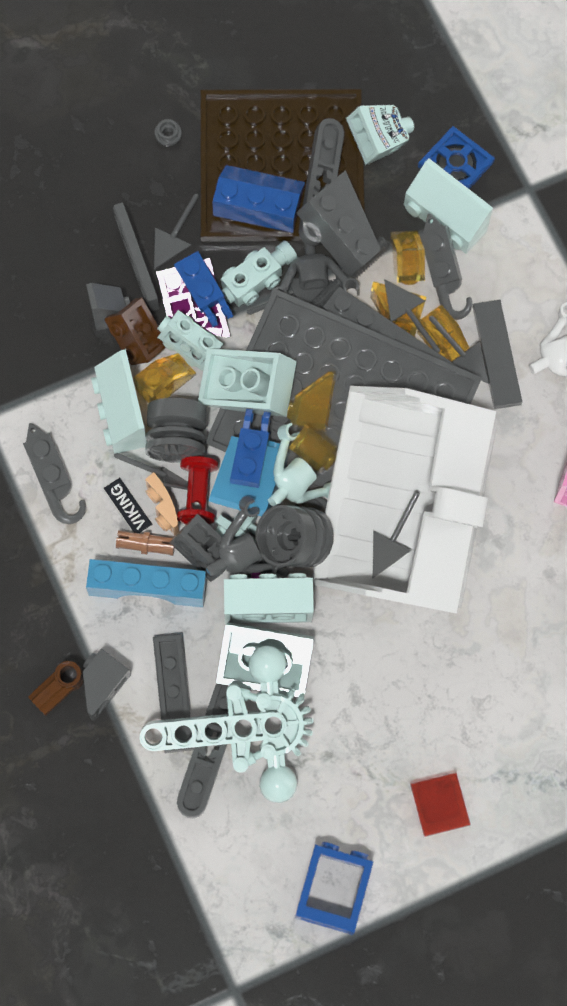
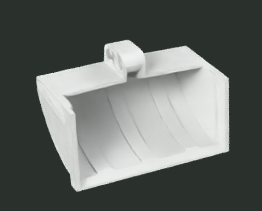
[312,386,498,613]

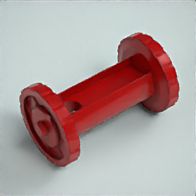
[177,456,218,525]

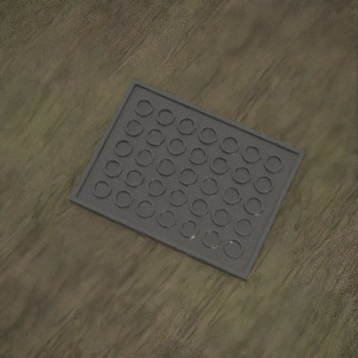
[205,288,482,490]

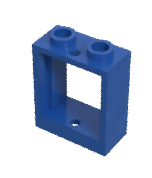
[295,842,374,935]

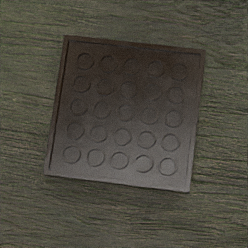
[201,89,365,242]

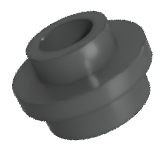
[155,119,182,146]

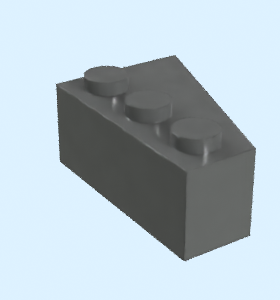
[296,171,381,276]

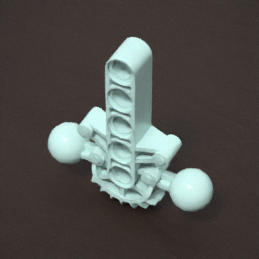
[140,646,313,803]

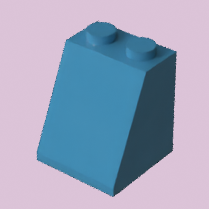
[209,436,290,517]

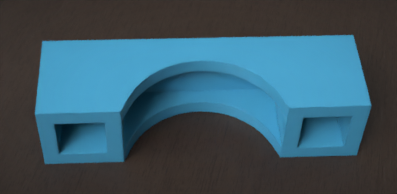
[86,559,207,608]

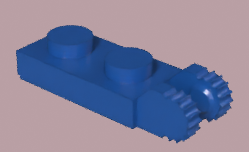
[174,251,233,328]
[230,409,271,488]

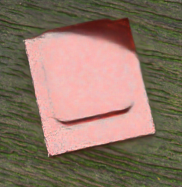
[410,773,471,837]

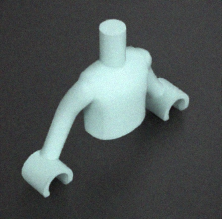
[268,423,331,506]

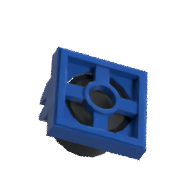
[418,126,495,189]

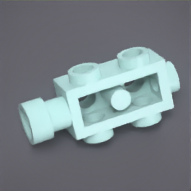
[221,240,297,307]
[157,310,223,371]

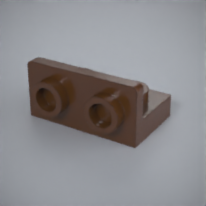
[104,297,165,365]

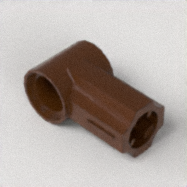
[28,661,84,716]

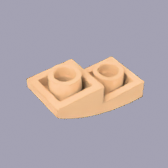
[145,472,179,536]

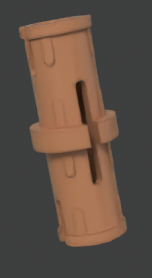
[116,530,175,556]

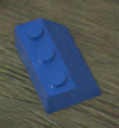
[212,165,305,233]

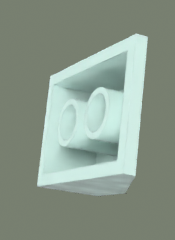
[198,349,297,417]

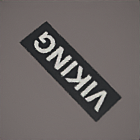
[104,478,153,533]

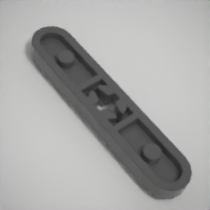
[299,118,344,246]
[177,683,242,819]

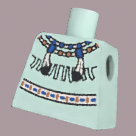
[346,105,414,165]

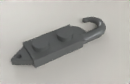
[420,213,473,320]
[23,423,86,524]

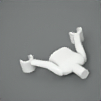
[529,302,567,377]

